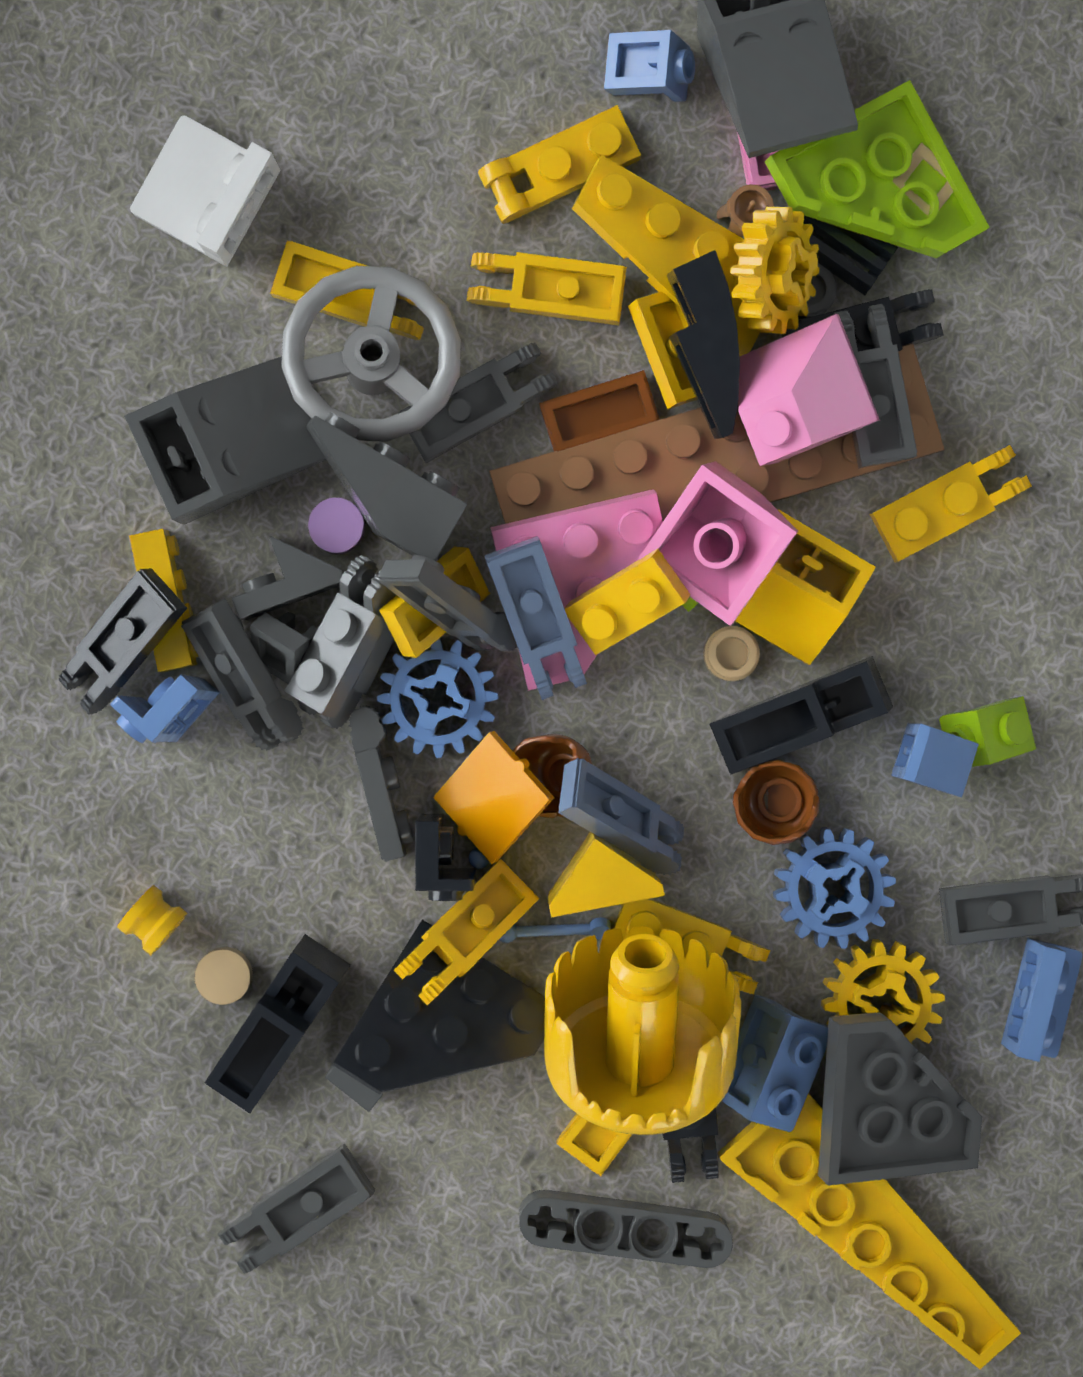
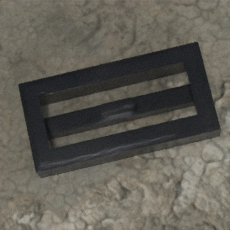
[803,215,898,296]

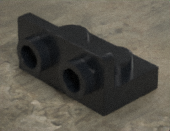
[415,813,476,901]

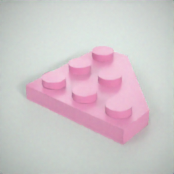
[490,489,663,691]

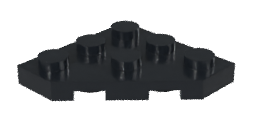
[332,919,545,1094]

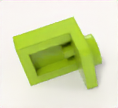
[939,696,1037,767]

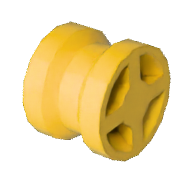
[117,885,188,956]

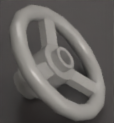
[281,266,461,442]

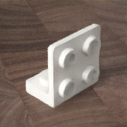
[130,115,281,267]

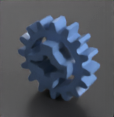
[377,638,498,758]
[773,827,896,949]

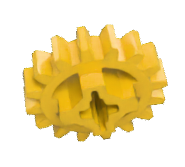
[730,207,819,334]
[821,939,945,1044]

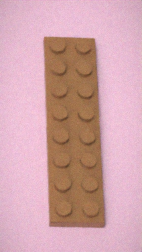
[489,344,945,524]

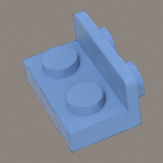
[110,675,220,743]
[1001,937,1083,1062]
[722,994,828,1132]

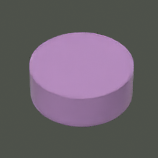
[308,498,365,554]

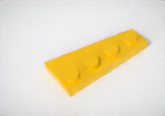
[572,155,760,356]

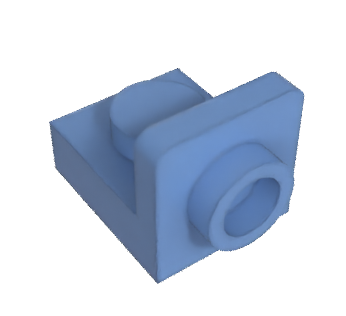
[604,30,695,102]

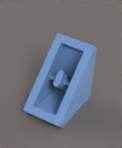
[891,723,979,798]

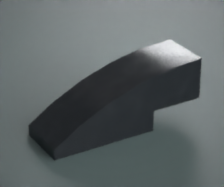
[667,250,740,439]
[709,656,893,775]
[204,934,351,1114]

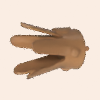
[717,184,774,238]

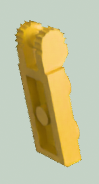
[270,240,424,340]
[466,252,627,326]
[869,445,1032,563]
[394,859,539,1005]
[613,899,771,995]

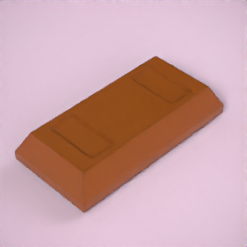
[539,370,660,452]

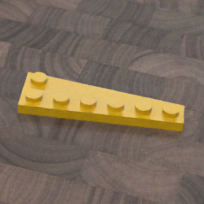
[717,1093,1021,1369]

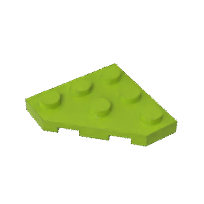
[765,80,990,259]

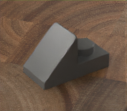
[232,536,344,620]

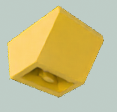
[734,509,876,665]

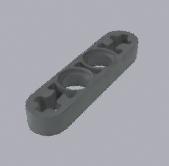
[519,1190,733,1268]

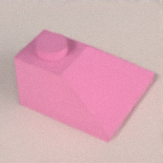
[738,314,880,466]
[638,461,798,626]

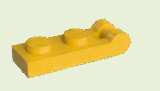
[478,105,641,224]

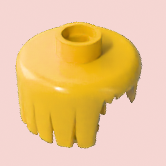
[544,925,742,1135]

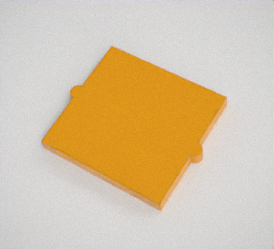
[433,731,554,864]

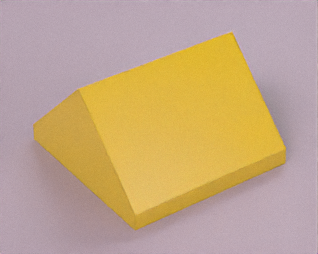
[548,832,665,918]

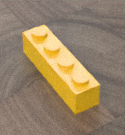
[129,529,199,672]

